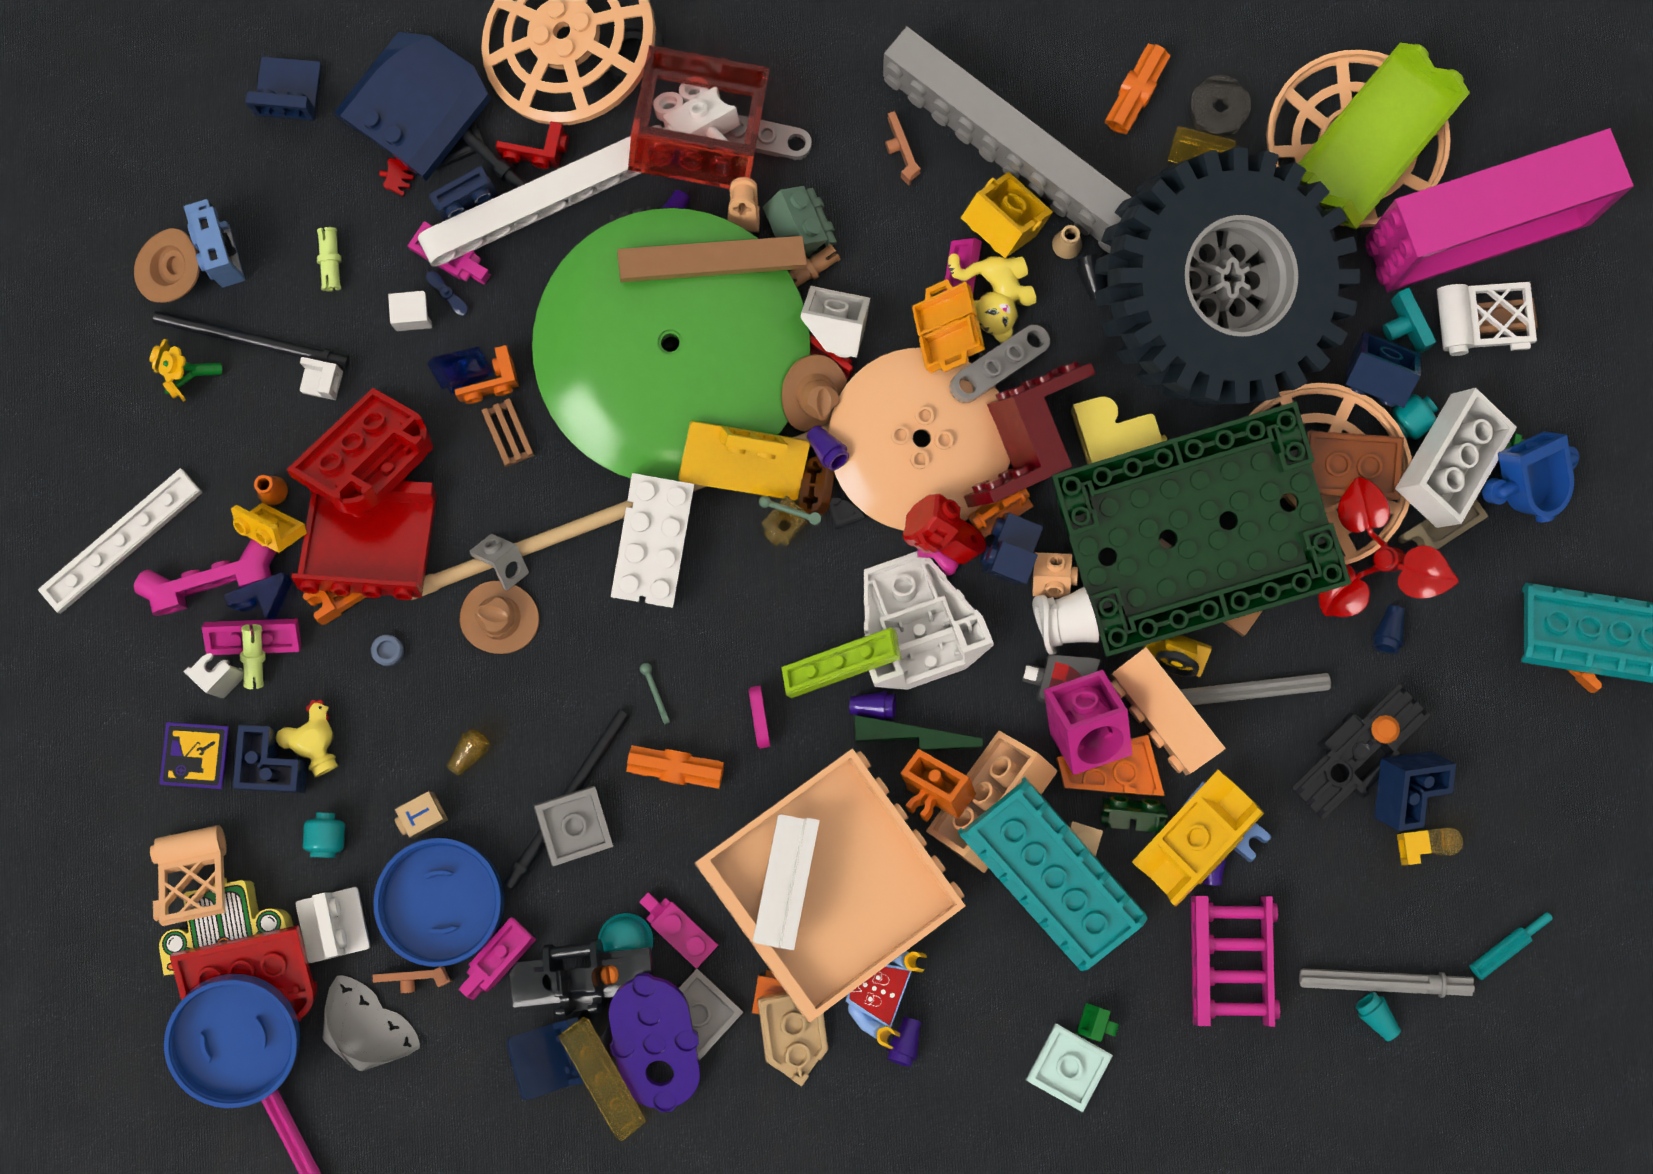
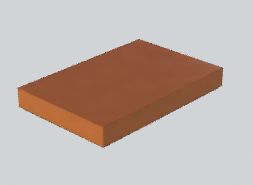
[1307,431,1404,500]

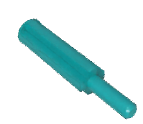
[1469,912,1553,980]

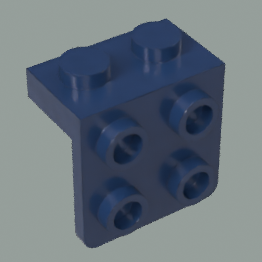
[428,165,499,221]
[506,1017,595,1100]

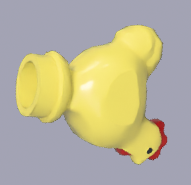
[275,700,338,777]

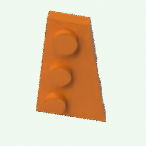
[1056,735,1165,796]

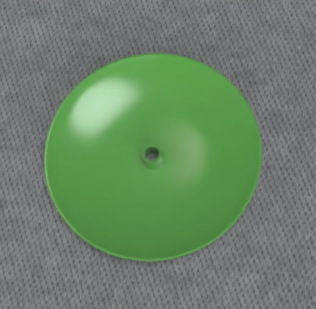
[532,208,810,481]

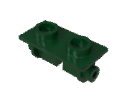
[1101,795,1168,833]

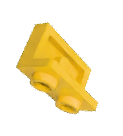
[231,503,307,553]

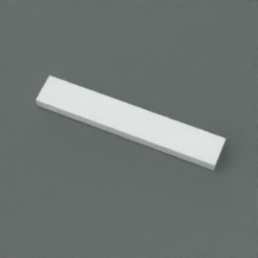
[38,468,203,614]

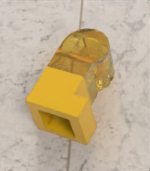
[1397,828,1463,865]

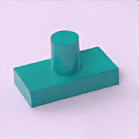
[1383,288,1436,353]

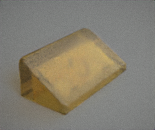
[1167,126,1236,163]

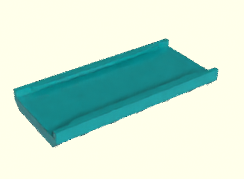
[1521,583,1653,683]
[958,776,1148,971]

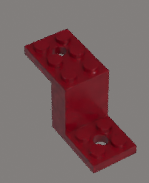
[964,361,1095,508]

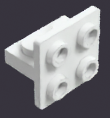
[296,887,371,963]

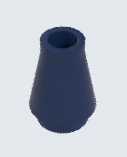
[1372,605,1406,654]

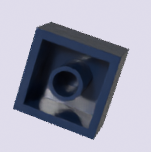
[1346,331,1421,408]

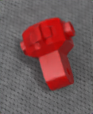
[903,494,986,564]

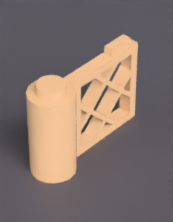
[150,825,227,926]

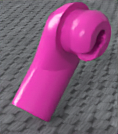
[917,549,959,576]

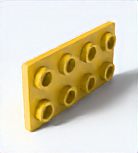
[678,421,810,500]

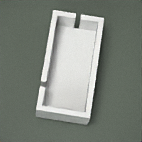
[611,473,694,608]

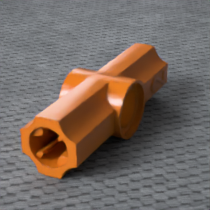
[1105,43,1171,135]
[626,745,724,789]

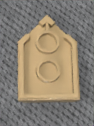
[757,991,828,1087]

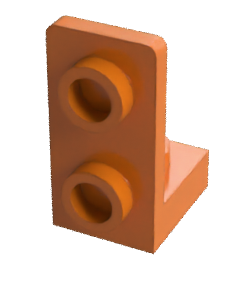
[454,345,520,404]

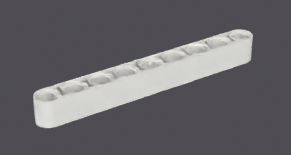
[418,125,675,266]

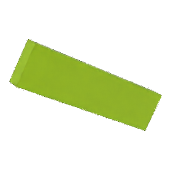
[781,627,902,698]

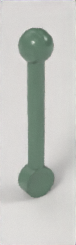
[759,496,821,526]
[640,663,670,725]

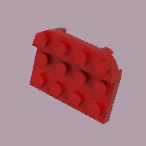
[287,388,433,517]
[170,925,317,1022]

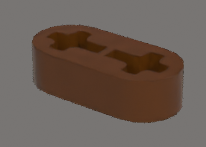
[799,456,834,516]

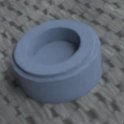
[371,635,404,667]

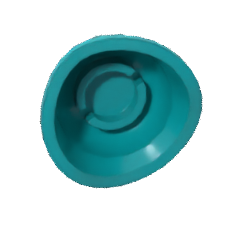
[598,913,653,952]

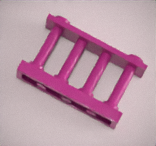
[1191,896,1280,1027]

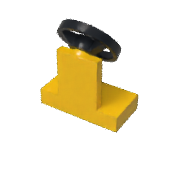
[1143,635,1212,677]

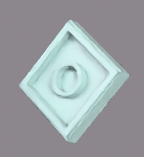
[1026,1023,1113,1112]

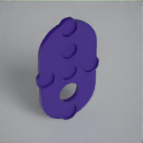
[609,973,700,1113]

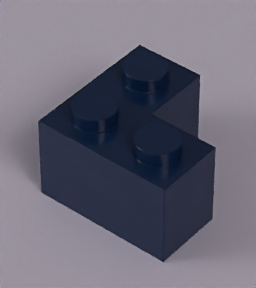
[980,513,1043,585]
[233,725,308,793]
[1374,751,1456,831]

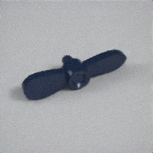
[426,271,468,316]

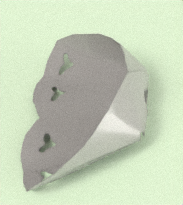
[322,975,420,1071]

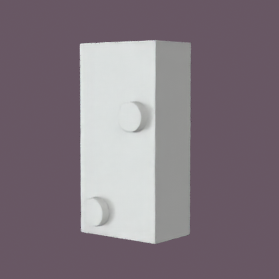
[1395,388,1517,528]

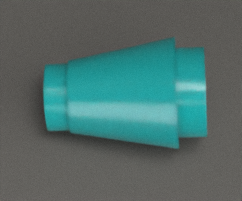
[1355,992,1401,1041]

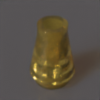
[446,728,490,776]

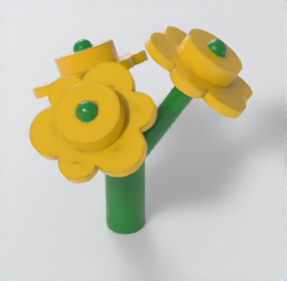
[150,338,222,402]

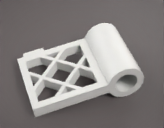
[1437,282,1537,356]

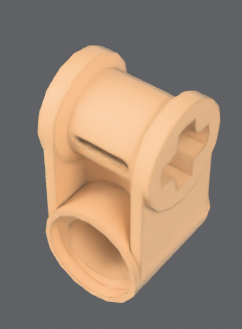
[728,177,760,233]

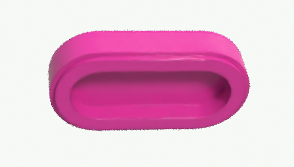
[749,685,771,749]

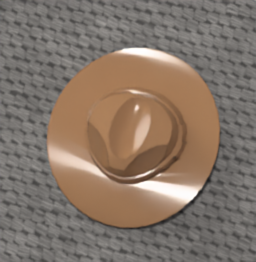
[134,228,200,303]
[781,354,847,432]
[460,581,539,654]

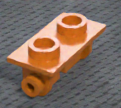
[967,488,1034,538]

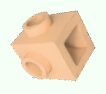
[1033,552,1078,598]

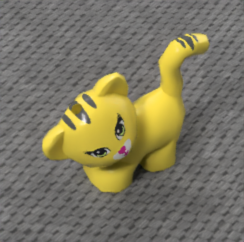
[948,253,1036,344]

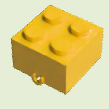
[961,172,1053,258]

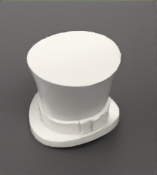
[1032,587,1099,655]

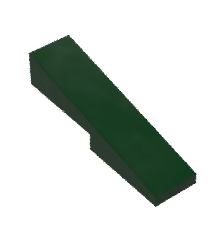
[855,715,983,751]

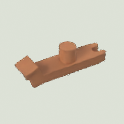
[885,111,921,186]
[372,966,453,993]

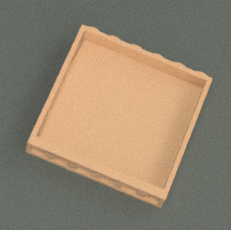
[694,748,965,1023]

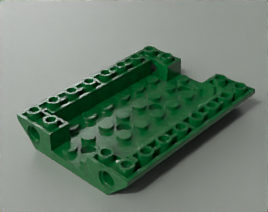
[1052,401,1351,657]

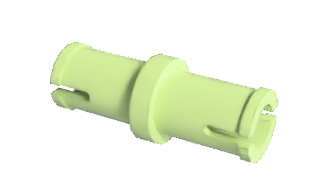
[317,227,342,291]
[240,624,266,689]

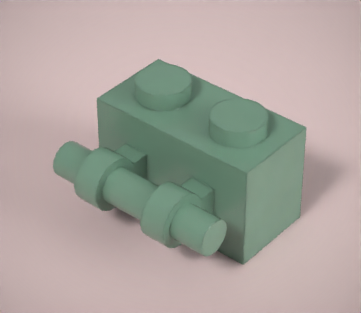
[763,186,837,257]

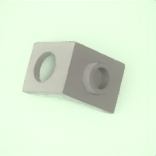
[469,534,529,590]

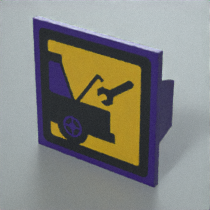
[159,722,229,789]

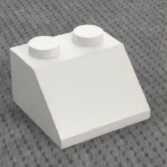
[800,286,870,358]

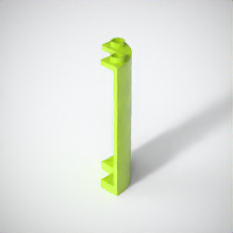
[1298,42,1470,229]

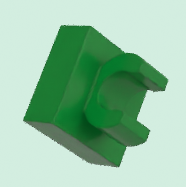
[1077,1003,1119,1042]

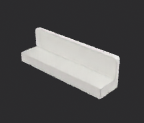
[753,814,820,950]

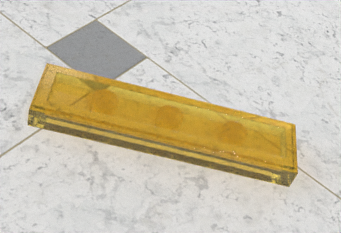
[558,1017,647,1141]

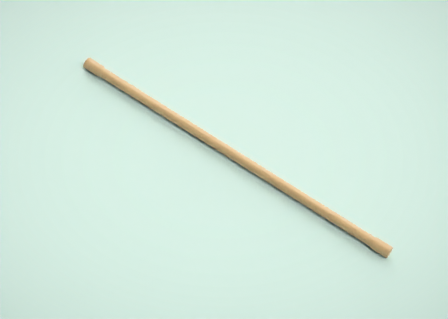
[411,423,830,600]

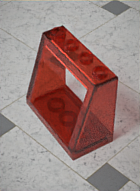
[628,45,769,189]

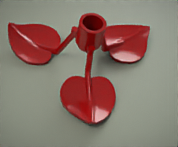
[1318,477,1459,617]

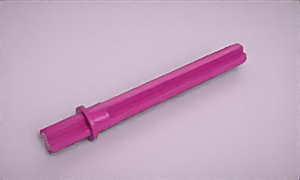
[261,1089,321,1174]

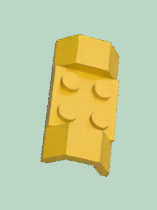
[1132,770,1264,907]

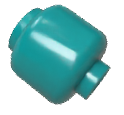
[1391,394,1438,440]
[302,813,346,858]

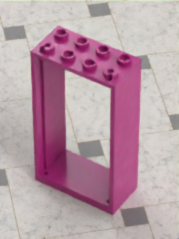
[1365,128,1634,292]

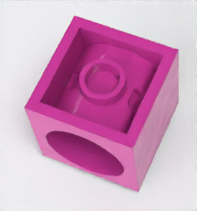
[1044,670,1132,775]

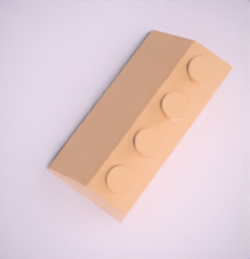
[1109,647,1226,775]
[926,731,1058,873]

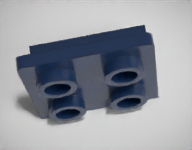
[245,57,322,121]

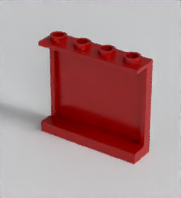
[291,481,437,600]

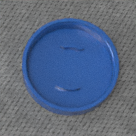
[374,838,505,967]
[164,974,300,1108]

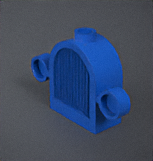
[1482,431,1579,523]

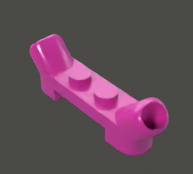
[134,539,277,616]

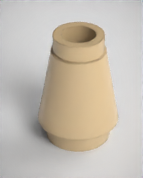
[1052,225,1082,259]

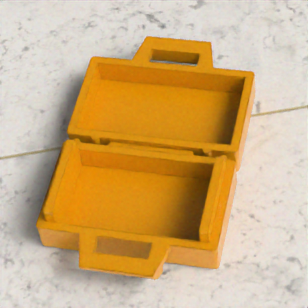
[912,279,985,373]

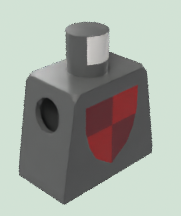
[1022,655,1100,704]

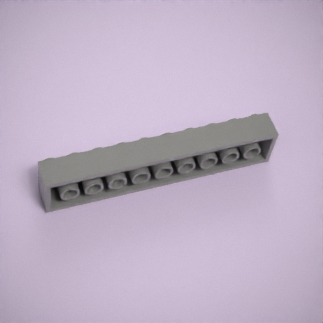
[883,26,1131,253]

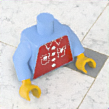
[845,951,927,1049]

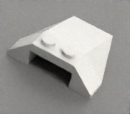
[864,551,994,690]

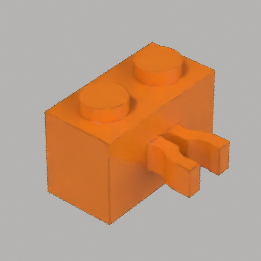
[900,749,976,822]

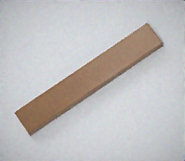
[617,236,807,282]

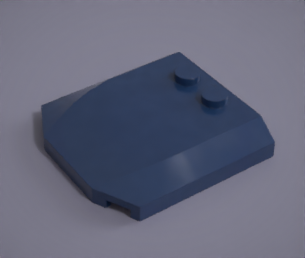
[334,32,491,181]

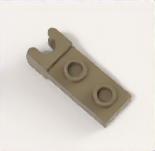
[1398,499,1488,549]

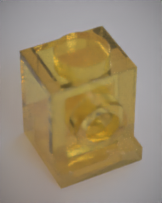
[762,495,809,547]

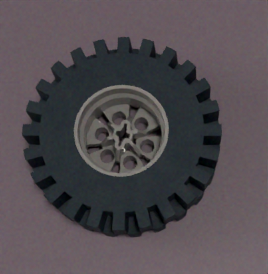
[1095,147,1360,406]

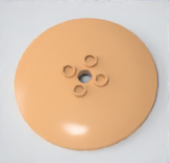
[828,348,1010,531]

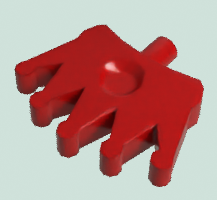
[379,158,414,197]

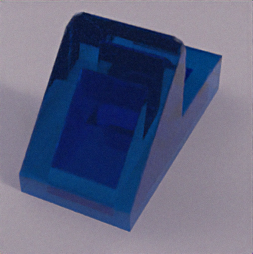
[427,347,493,395]
[224,572,292,620]

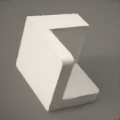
[388,291,432,331]
[300,357,343,400]

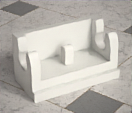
[183,653,244,699]

